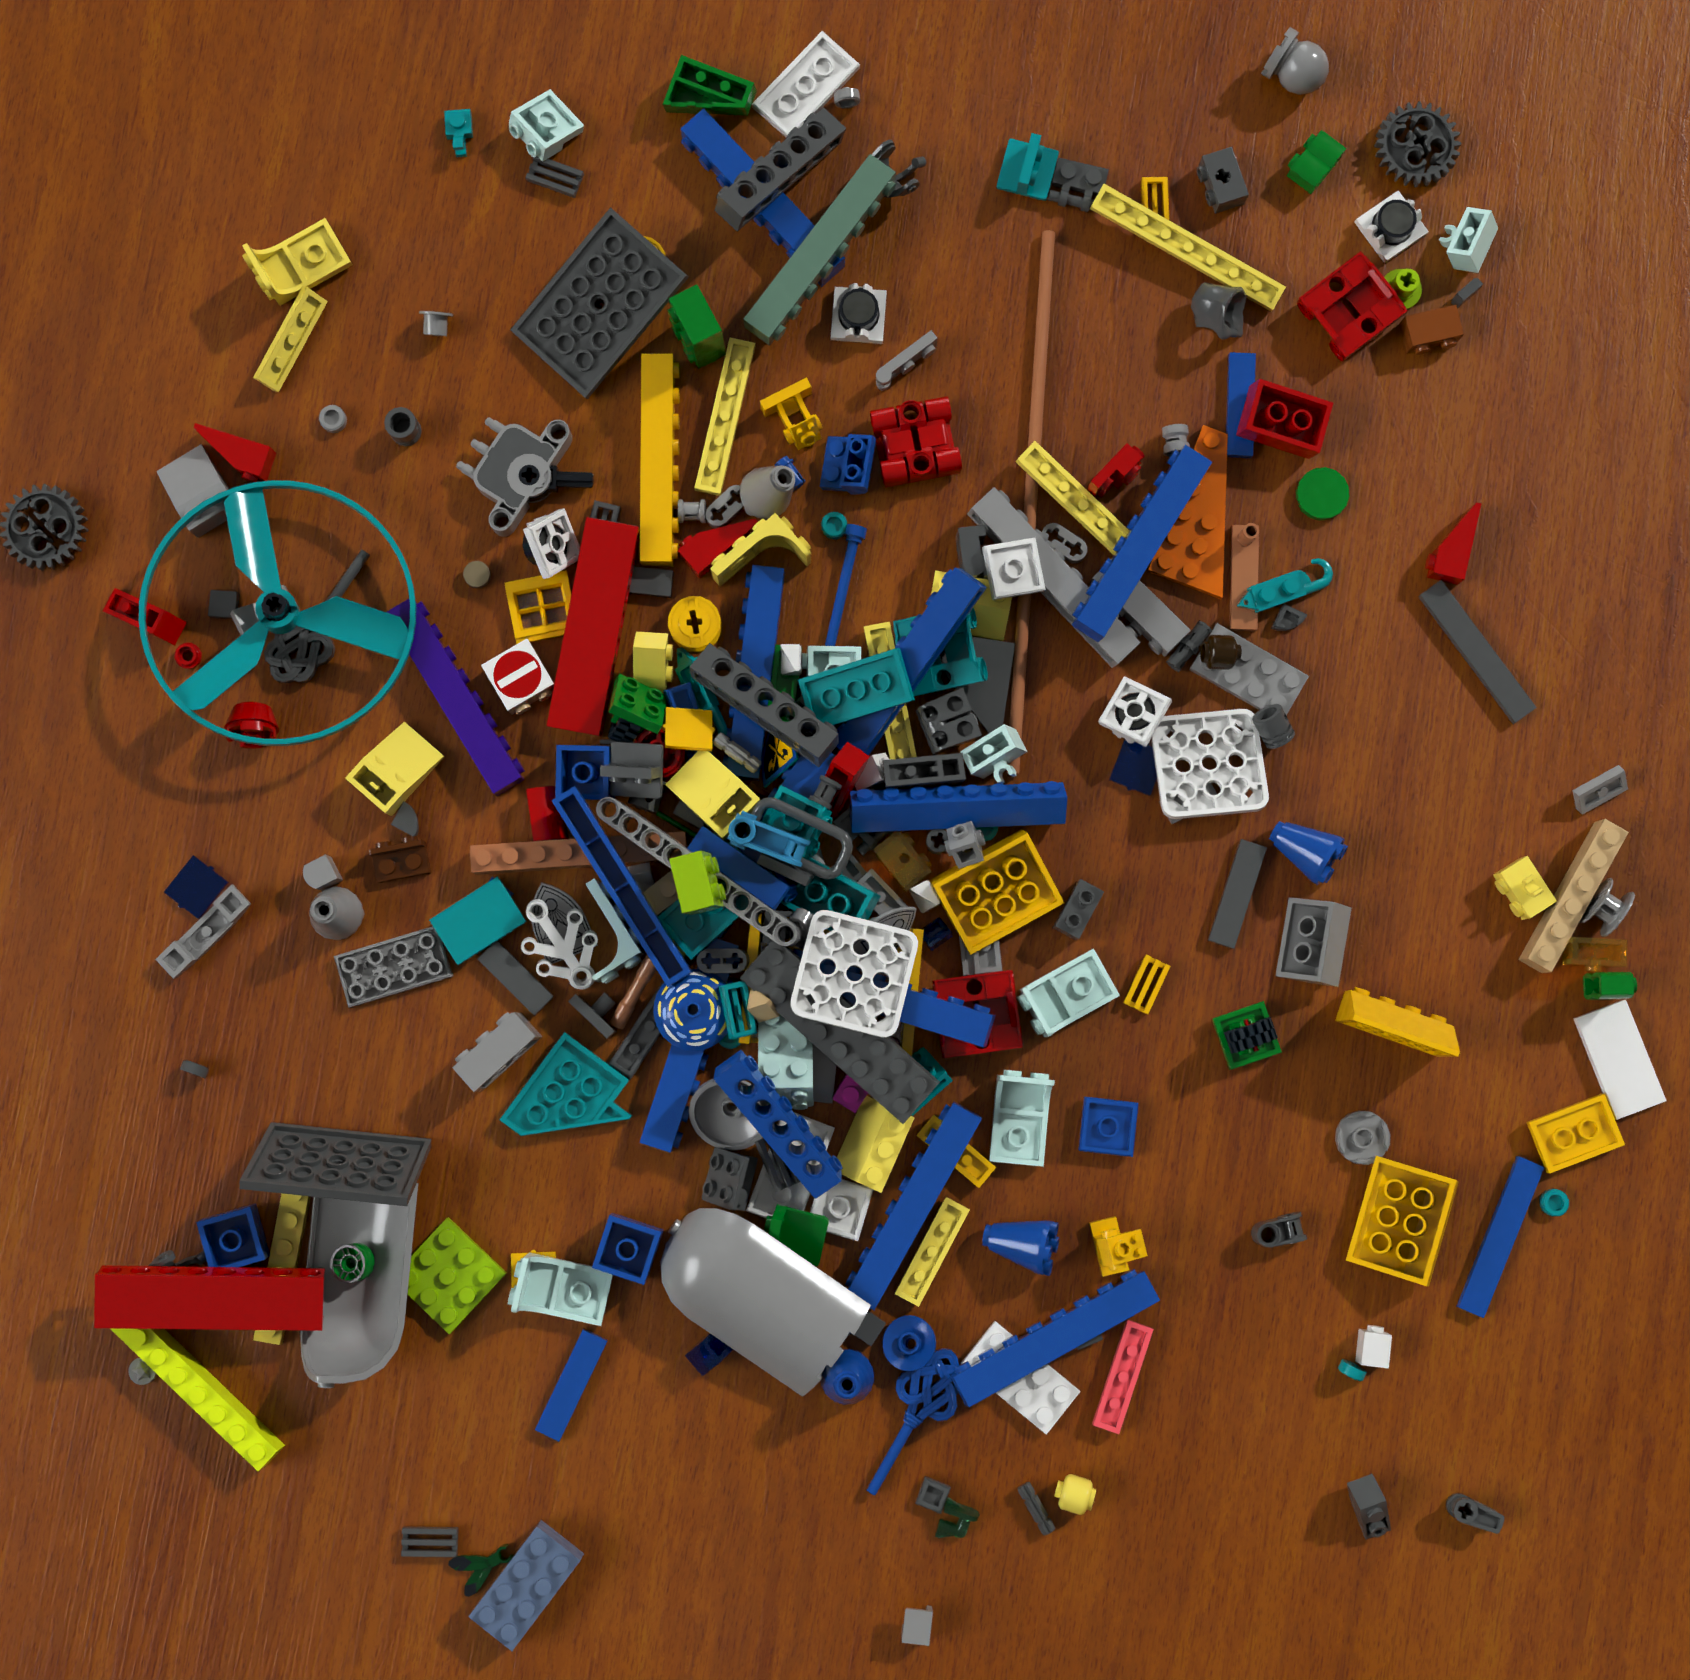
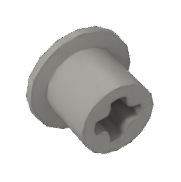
[419,311,453,336]

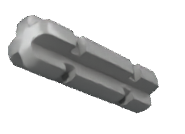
[713,733,761,773]

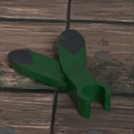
[448,1544,514,1597]

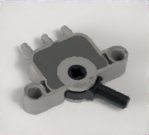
[456,417,594,537]

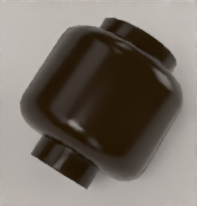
[1200,635,1242,670]

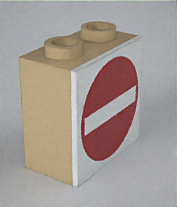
[481,639,554,715]

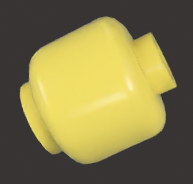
[1054,1474,1096,1515]

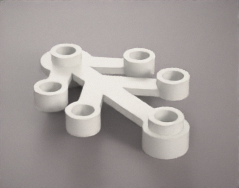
[521,899,598,990]

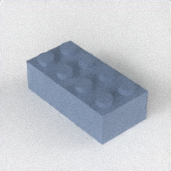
[468,1520,584,1651]

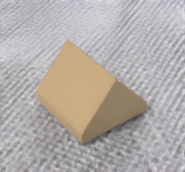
[747,989,780,1023]

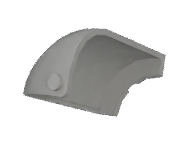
[300,1183,418,1388]
[660,1208,871,1397]

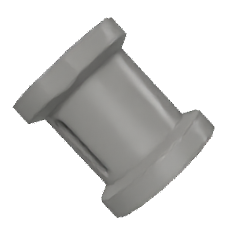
[678,499,706,523]

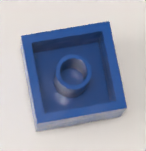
[555,745,615,800]
[196,1203,270,1267]
[592,1213,664,1285]

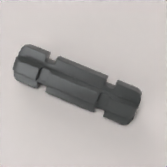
[1018,1482,1055,1535]

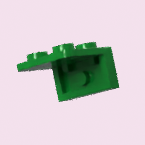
[764,1204,829,1267]

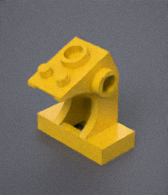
[760,377,823,450]
[1089,1216,1148,1277]

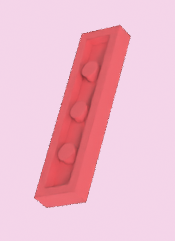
[1092,1319,1154,1434]

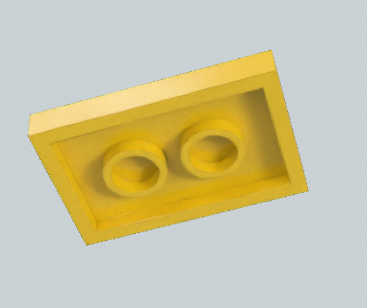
[1526,1094,1625,1174]

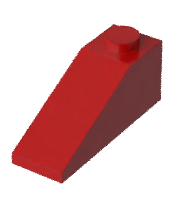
[193,423,277,483]
[1425,502,1481,585]
[678,519,758,579]
[103,588,187,646]
[825,742,870,823]

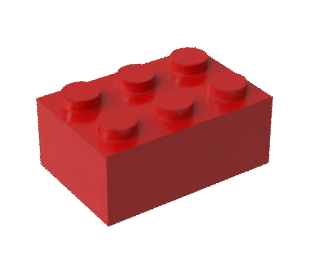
[1236,379,1333,459]

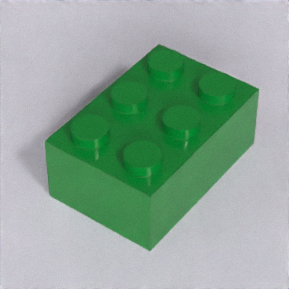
[667,284,726,369]

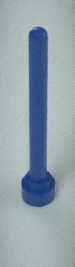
[825,524,867,646]

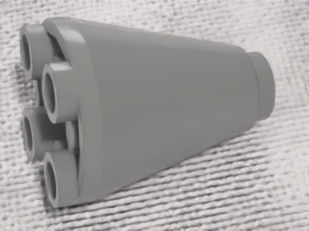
[740,465,795,520]
[309,886,365,940]

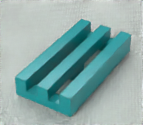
[718,981,757,1039]

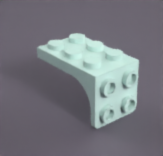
[586,878,645,984]
[1017,949,1120,1037]
[758,1015,814,1110]
[989,1070,1055,1167]
[508,1252,613,1326]

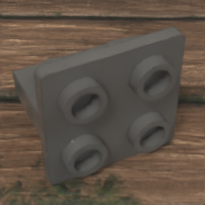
[600,742,663,799]
[702,1147,758,1211]

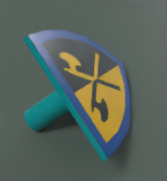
[761,732,799,788]

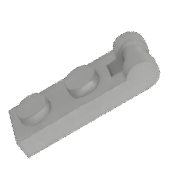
[876,330,938,390]

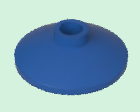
[882,1315,936,1371]

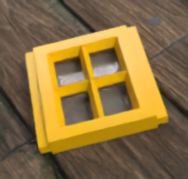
[505,570,572,644]

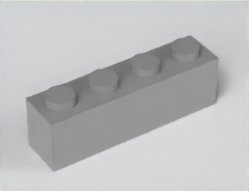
[1090,558,1191,657]

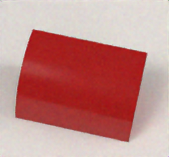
[526,786,568,841]

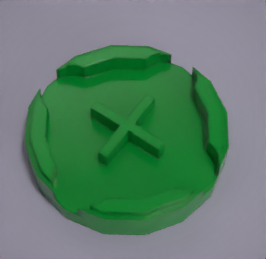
[1295,467,1350,521]

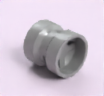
[1162,424,1190,457]

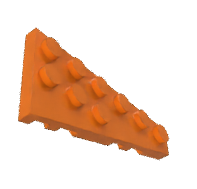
[1147,425,1228,600]

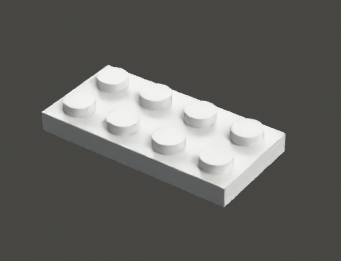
[961,1321,1081,1435]

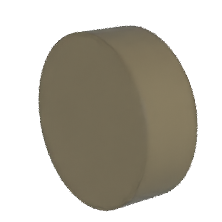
[463,561,491,589]

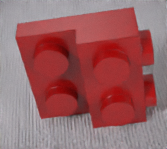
[1087,443,1145,498]

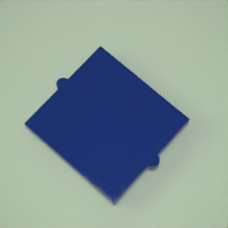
[1109,739,1157,796]
[164,855,229,919]

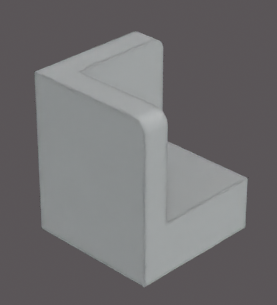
[901,1605,933,1646]

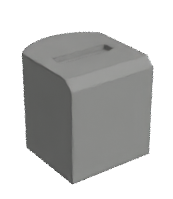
[303,854,343,891]

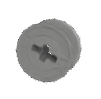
[1580,878,1635,937]

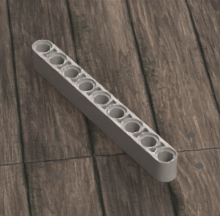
[596,797,801,947]

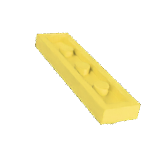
[253,286,328,392]
[895,1196,970,1307]

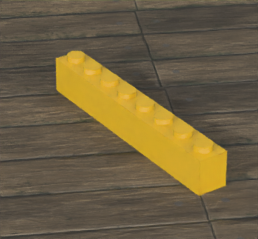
[640,354,680,567]

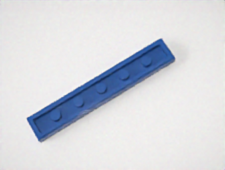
[1456,1156,1544,1318]

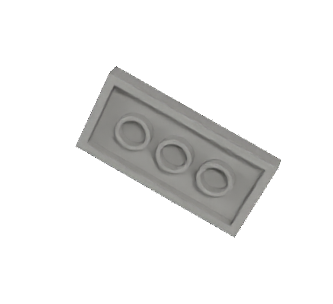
[1189,623,1309,715]

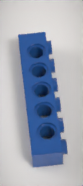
[714,1050,843,1199]

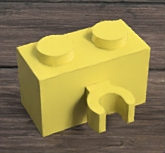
[633,631,673,692]
[1493,856,1557,920]

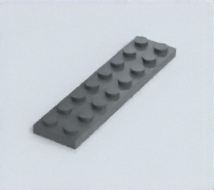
[740,940,940,1124]

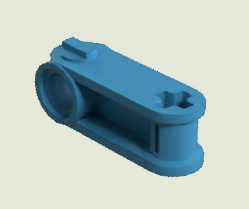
[727,811,811,867]

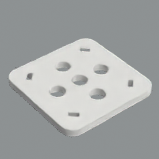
[1151,709,1269,819]
[791,910,918,1038]

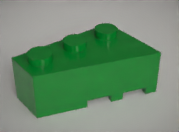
[662,55,757,116]

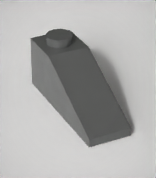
[882,753,966,788]

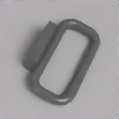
[746,797,853,886]

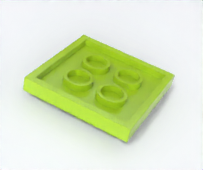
[407,1217,507,1334]

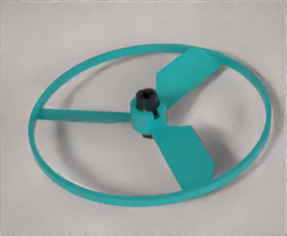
[139,480,416,746]

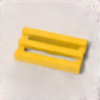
[1141,177,1169,220]
[1123,954,1171,1015]

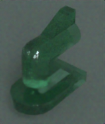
[935,1497,980,1538]

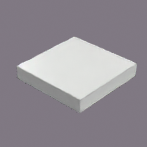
[982,538,1046,600]
[810,1179,873,1241]

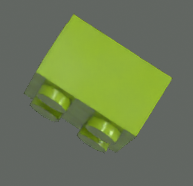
[669,850,726,915]

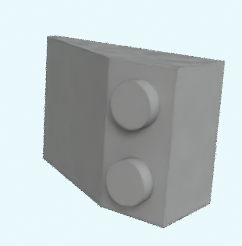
[156,444,230,538]

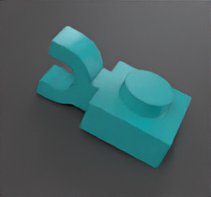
[444,109,473,157]

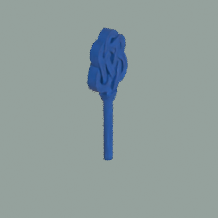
[866,1348,959,1496]

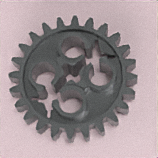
[1374,101,1461,188]
[0,484,88,571]

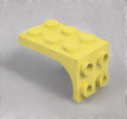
[242,218,353,306]
[710,513,811,587]

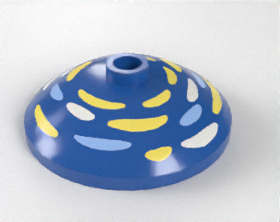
[653,969,735,1051]

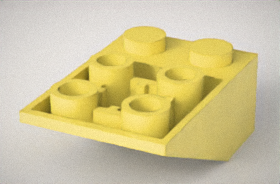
[345,722,445,816]
[665,751,760,840]

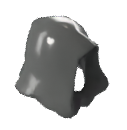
[1191,282,1246,339]

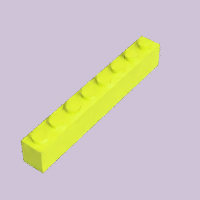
[110,1328,285,1472]

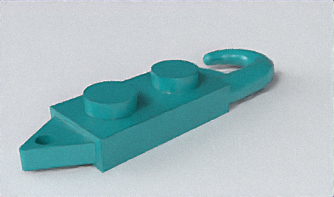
[1237,558,1333,613]
[675,647,727,747]

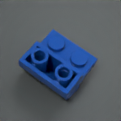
[819,434,876,495]

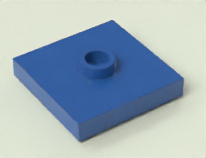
[1078,1096,1139,1157]

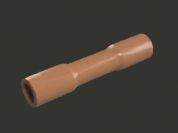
[610,954,656,1029]

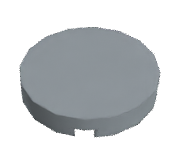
[1335,1111,1391,1165]

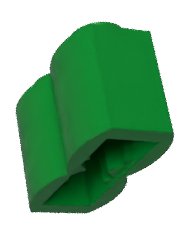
[1287,130,1347,194]
[1583,972,1637,1000]

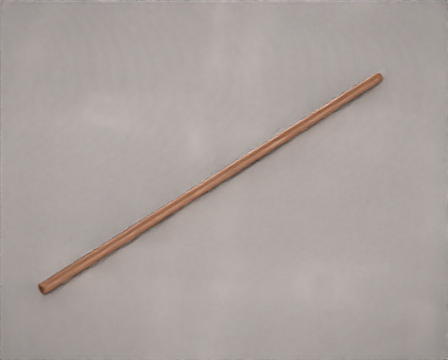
[1006,230,1055,774]

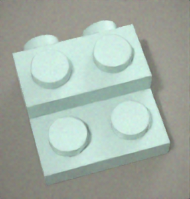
[508,89,584,162]
[801,646,861,695]

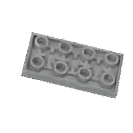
[334,926,453,1008]

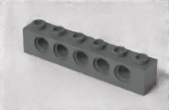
[714,107,846,232]
[690,643,839,767]

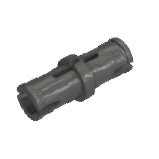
[1166,620,1212,672]

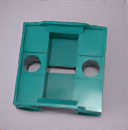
[893,608,988,697]

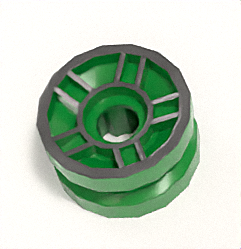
[330,1243,375,1283]

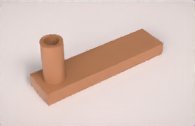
[1229,523,1259,632]

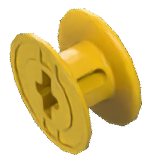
[668,596,722,653]

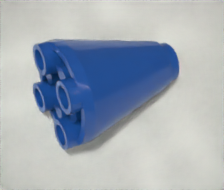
[1269,821,1348,885]
[982,1220,1059,1276]
[821,1349,874,1405]

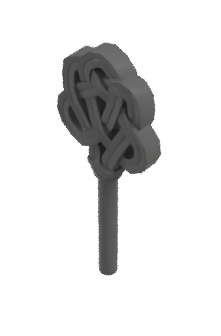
[264,549,370,684]

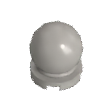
[1261,27,1329,95]

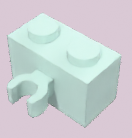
[1439,207,1498,273]
[960,724,1027,784]

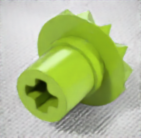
[1384,268,1422,309]

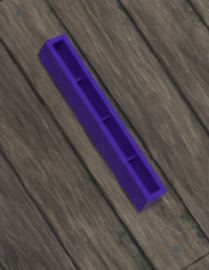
[387,599,525,797]

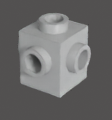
[944,821,985,869]

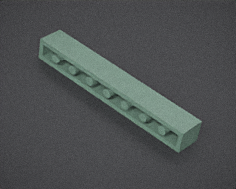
[743,154,896,346]

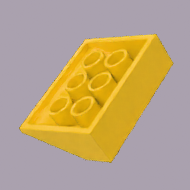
[928,829,1064,955]
[1335,987,1460,1057]
[1346,1156,1459,1287]

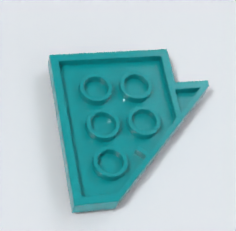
[500,1032,632,1136]

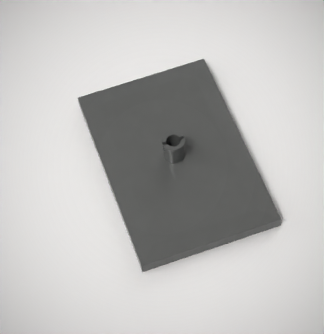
[510,207,689,399]
[239,1122,431,1206]

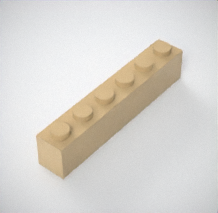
[1518,819,1629,973]

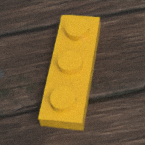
[917,1114,996,1188]

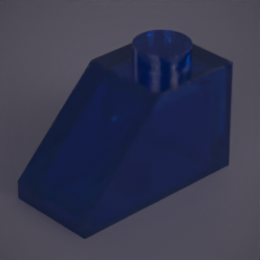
[685,1333,733,1376]

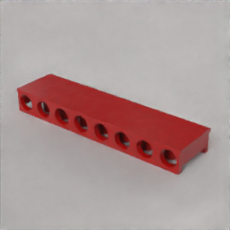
[546,517,640,737]
[94,1265,325,1331]

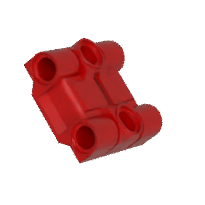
[1297,251,1408,362]
[870,396,962,488]
[932,970,1023,1058]

